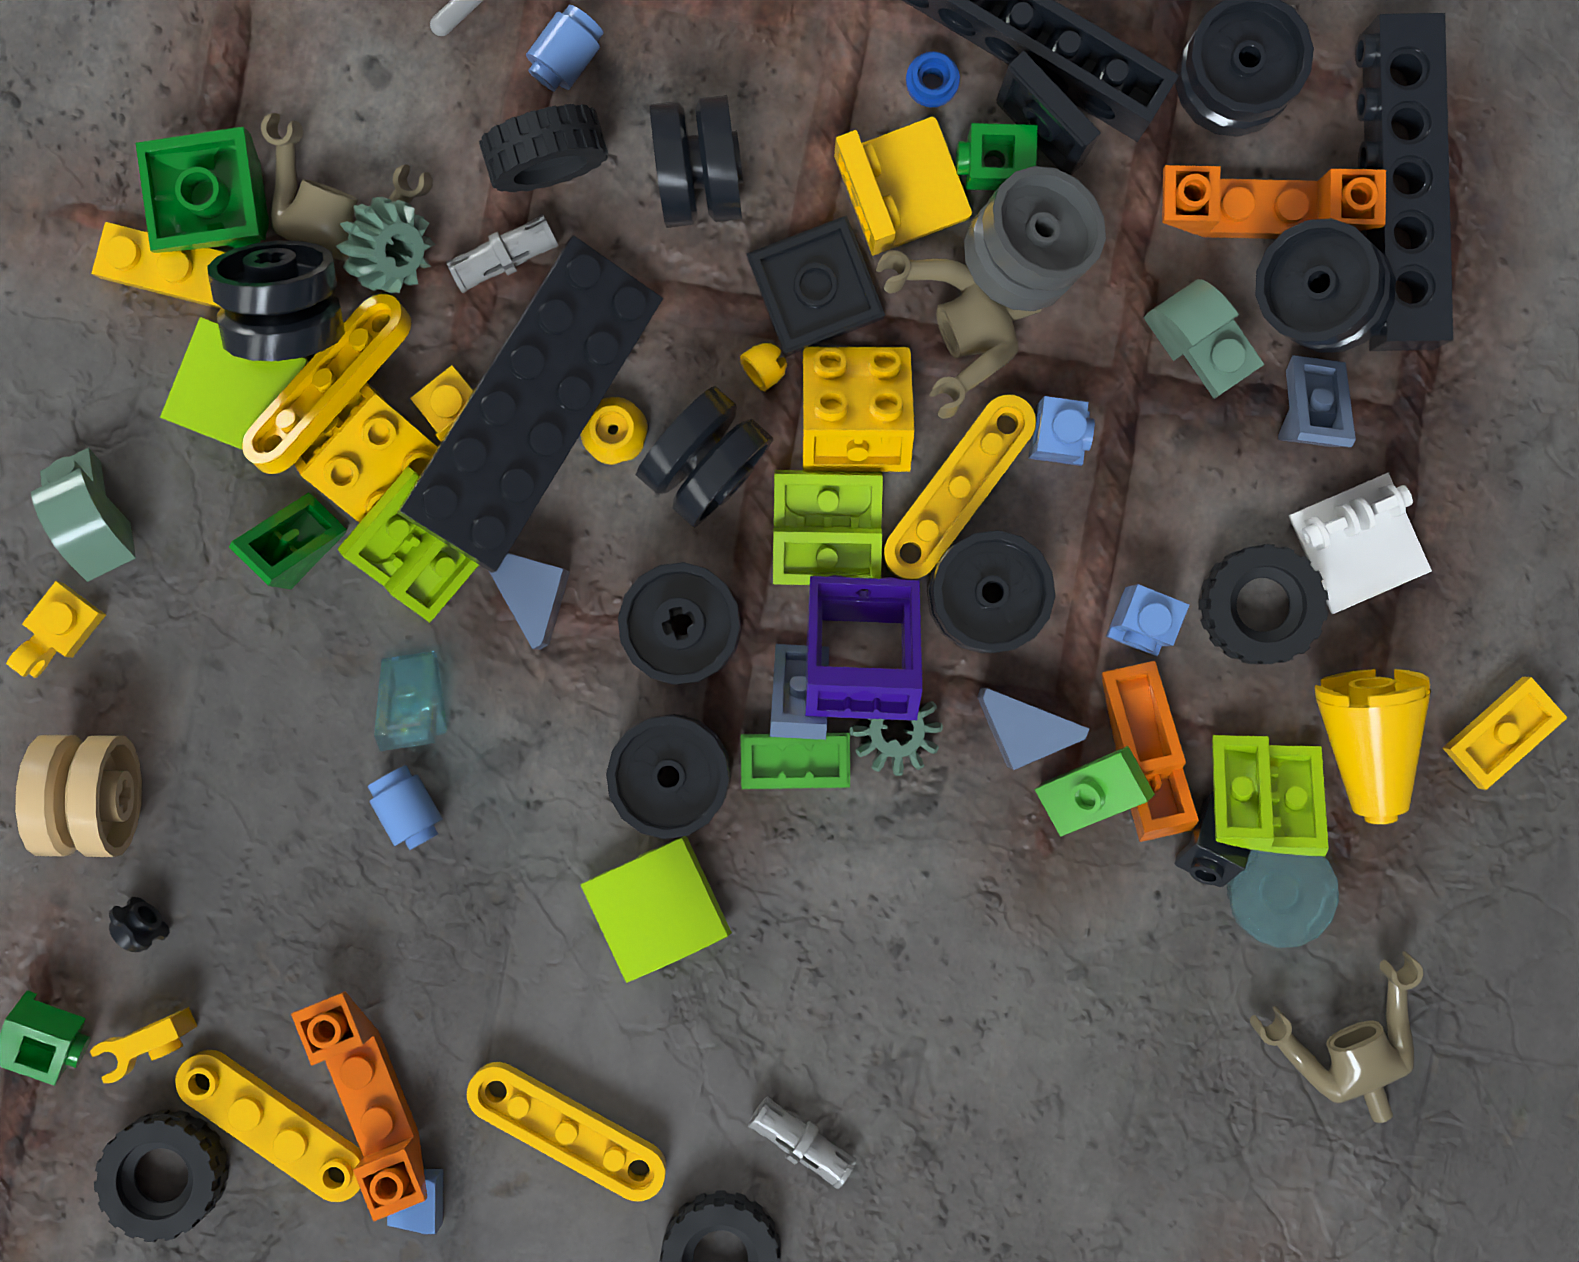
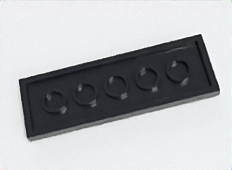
[397,235,664,573]

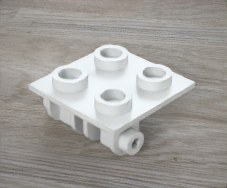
[1289,473,1432,614]

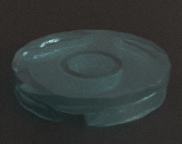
[1227,849,1339,948]

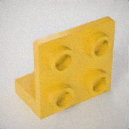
[834,117,972,256]
[803,347,914,472]
[294,382,438,523]

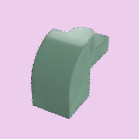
[1143,279,1265,399]
[31,447,136,582]

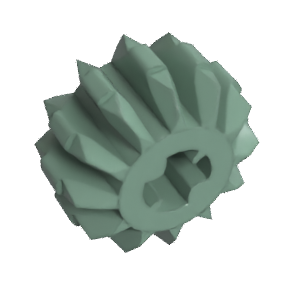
[336,197,436,293]
[849,701,943,776]

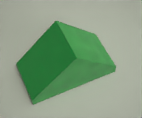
[229,492,347,589]

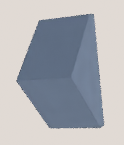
[489,553,570,650]
[977,688,1089,770]

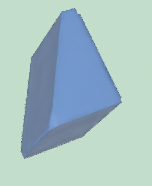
[387,1169,443,1234]

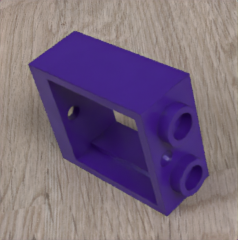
[805,575,922,720]

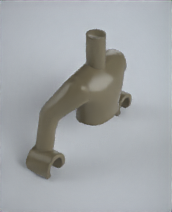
[261,113,433,261]
[876,250,1042,419]
[1250,951,1423,1123]

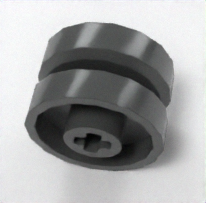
[964,166,1106,311]

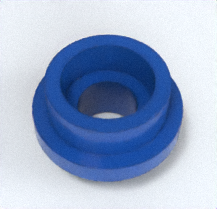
[906,52,960,107]

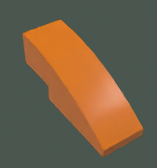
[1101,661,1199,842]

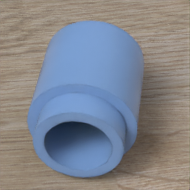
[526,5,603,91]
[367,765,443,850]

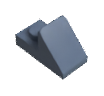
[1278,355,1356,447]
[770,644,829,740]

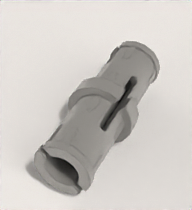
[446,214,559,293]
[748,1096,857,1189]

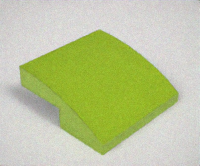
[160,317,307,450]
[337,466,479,623]
[773,470,883,585]
[1212,735,1329,856]
[580,836,732,983]

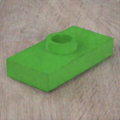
[741,732,850,789]
[1034,746,1155,837]

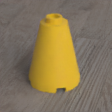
[1315,669,1431,824]

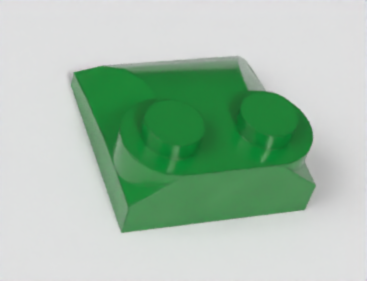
[135,127,269,253]

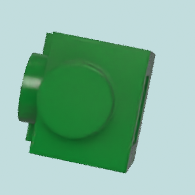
[956,123,1038,190]
[0,990,91,1086]

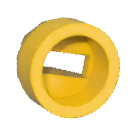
[740,343,787,391]

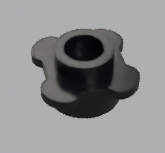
[109,897,170,952]

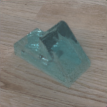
[374,651,447,751]

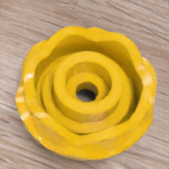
[580,397,648,465]

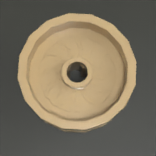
[15,735,142,857]

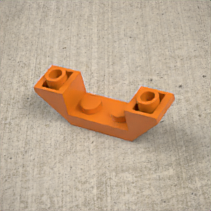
[1162,165,1386,239]
[291,991,427,1222]

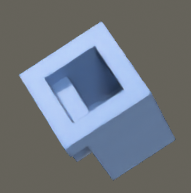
[1028,396,1095,466]
[1106,584,1189,657]

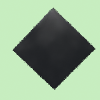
[996,51,1101,176]
[746,215,885,357]

